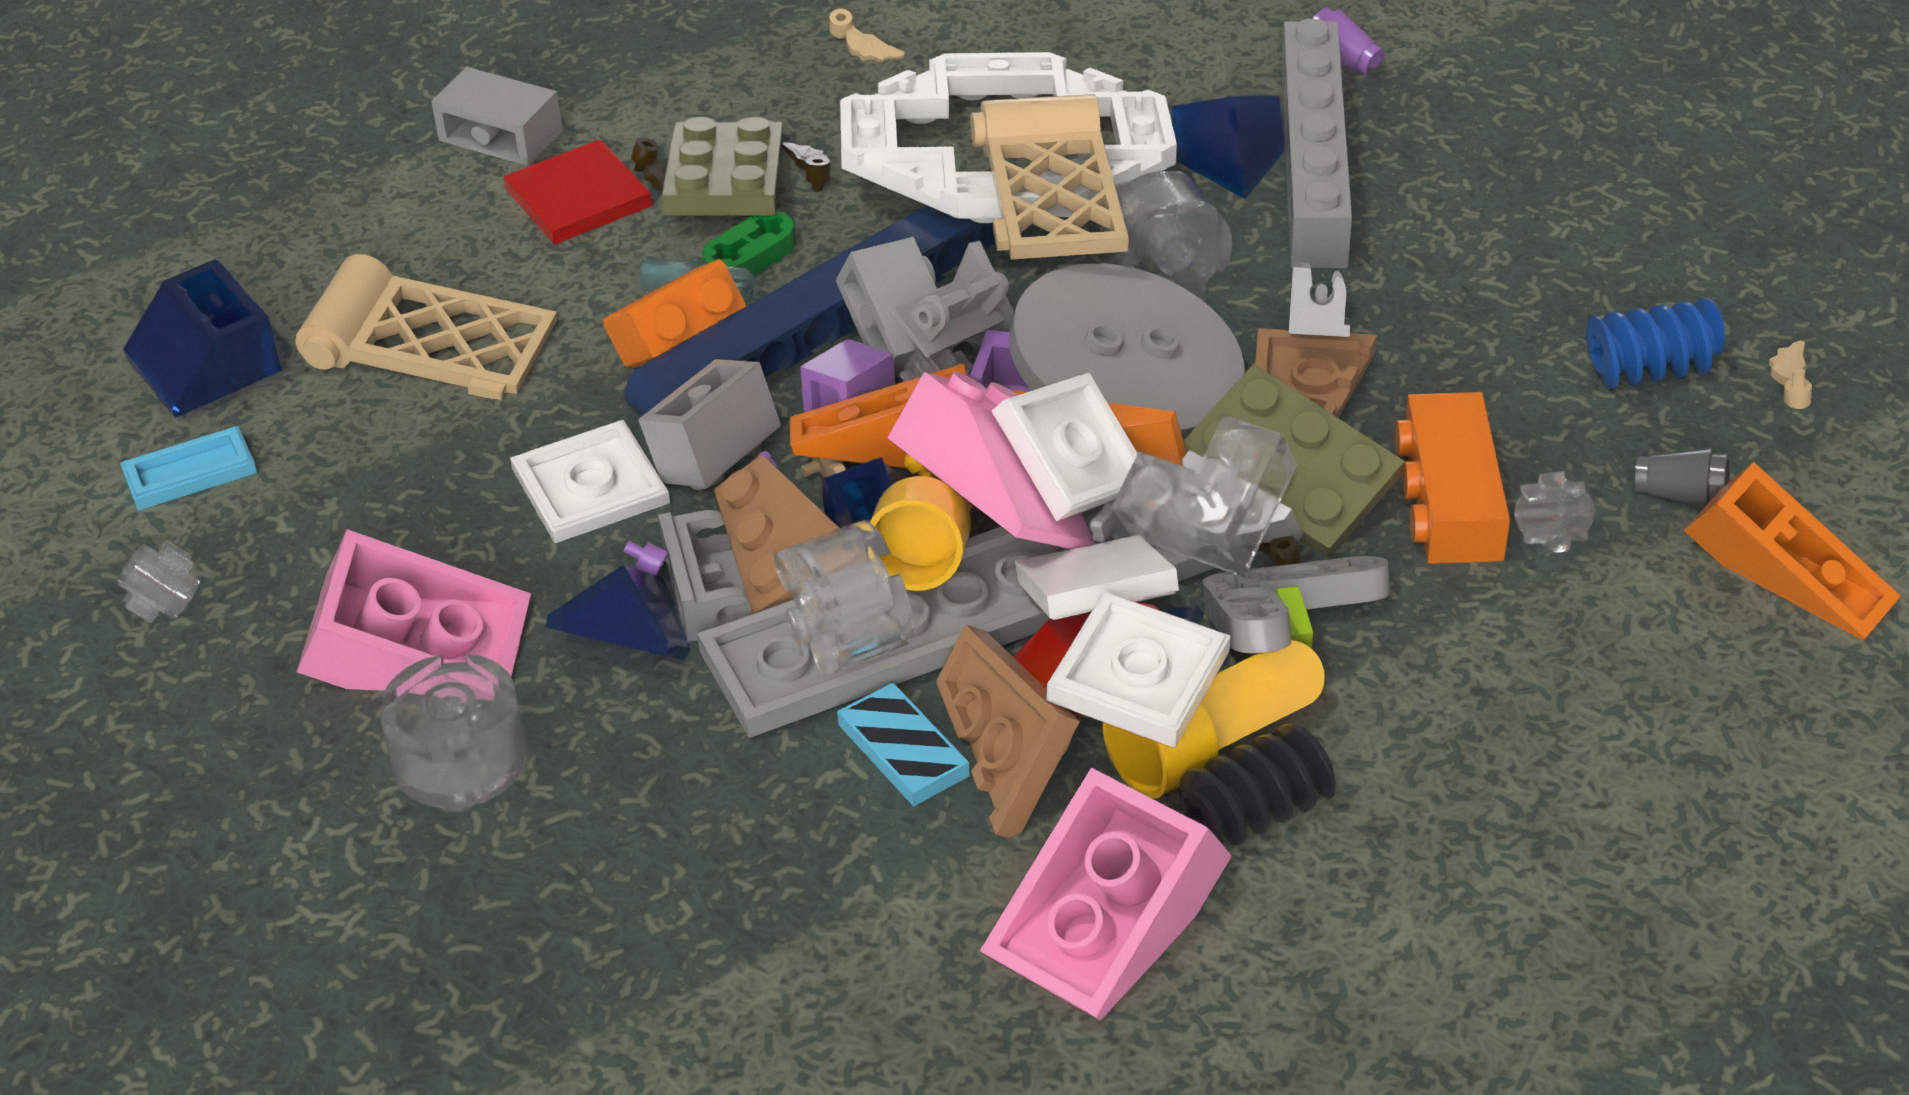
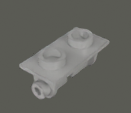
[891,269,1009,358]

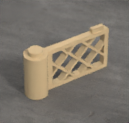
[971,94,1129,260]
[295,254,557,400]

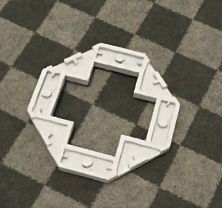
[840,52,1177,223]

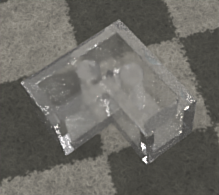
[1111,414,1297,578]

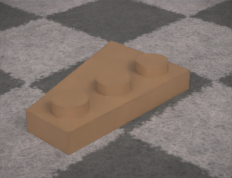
[1255,328,1377,418]
[714,455,868,614]
[936,624,1080,838]

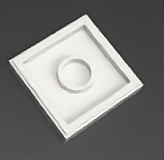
[992,373,1153,521]
[510,420,670,543]
[1015,535,1179,620]
[1046,592,1231,748]

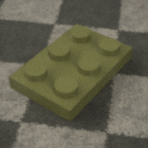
[662,117,783,216]
[1183,363,1405,557]

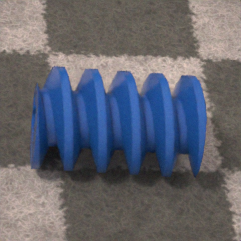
[1586,298,1725,389]

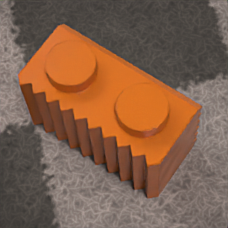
[603,259,746,368]

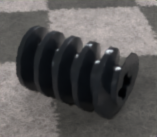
[1179,723,1336,846]

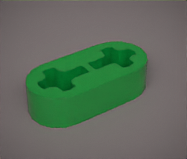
[702,211,796,284]

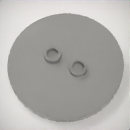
[1009,263,1245,441]

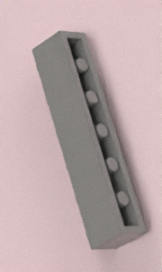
[1281,19,1352,268]

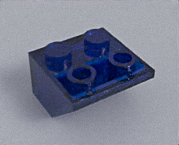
[123,258,282,418]

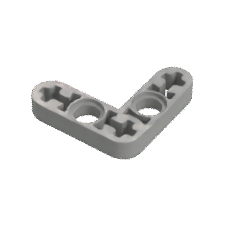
[1203,556,1390,653]

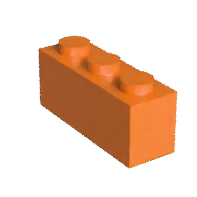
[1394,392,1510,564]

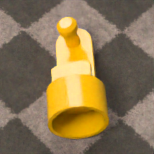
[865,454,973,591]
[1103,640,1325,799]

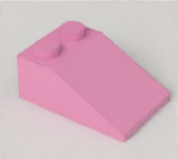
[888,372,1095,549]
[297,529,531,695]
[980,768,1232,1021]

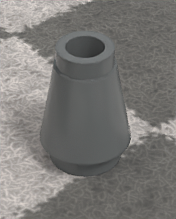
[1635,447,1730,508]

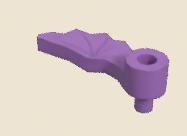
[623,541,669,584]

